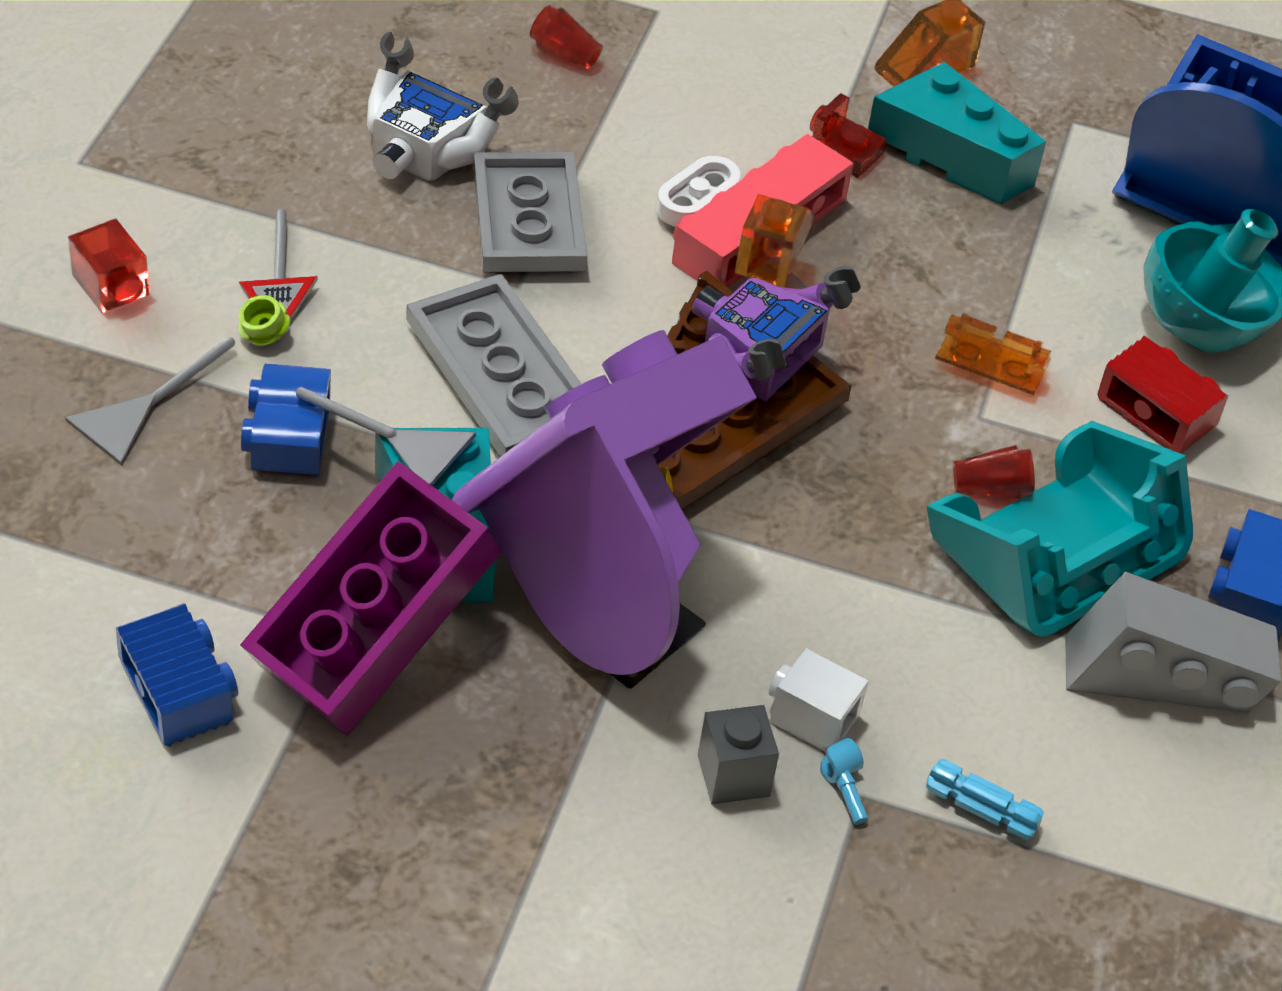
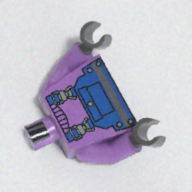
[692,266,861,402]

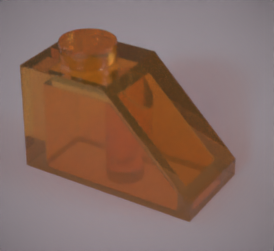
[874,0,985,87]
[735,194,815,288]

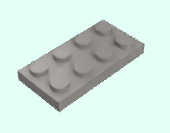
[406,274,581,457]

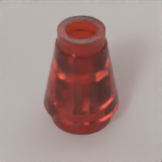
[530,5,603,69]
[953,444,1035,499]

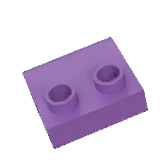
[452,330,757,675]

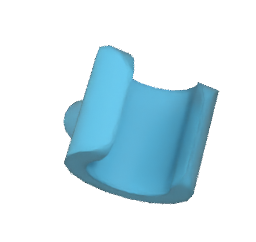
[820,738,868,825]

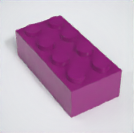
[240,461,502,736]

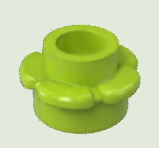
[238,295,290,346]

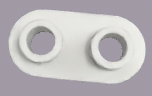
[657,156,741,227]

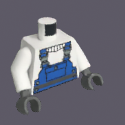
[367,32,519,181]

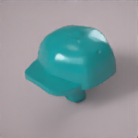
[1143,209,1282,354]

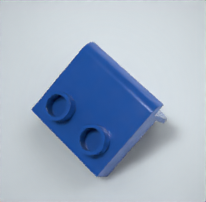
[1112,34,1282,266]

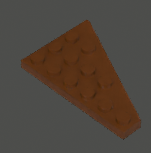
[658,271,852,510]

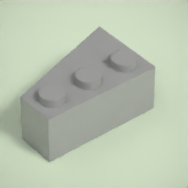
[1065,572,1281,713]

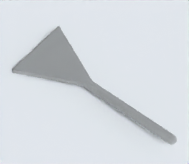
[65,337,235,465]
[296,387,476,486]

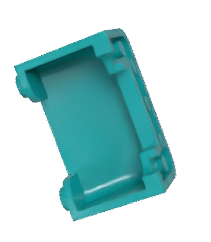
[927,421,1193,637]

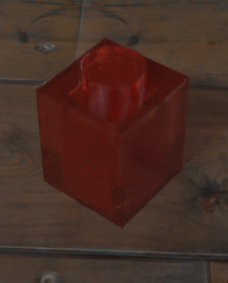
[68,218,150,313]

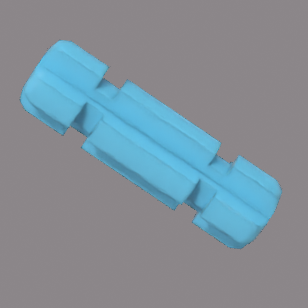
[926,759,1044,840]

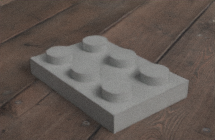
[473,152,587,272]

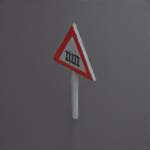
[239,208,318,341]

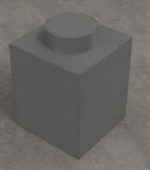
[698,705,779,804]

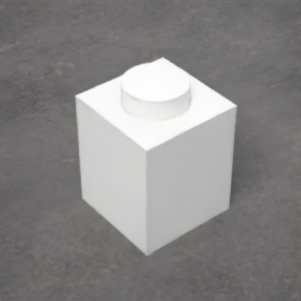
[768,648,869,753]

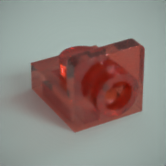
[809,93,887,178]

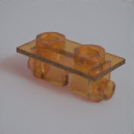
[935,313,1051,395]

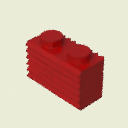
[1097,335,1229,454]

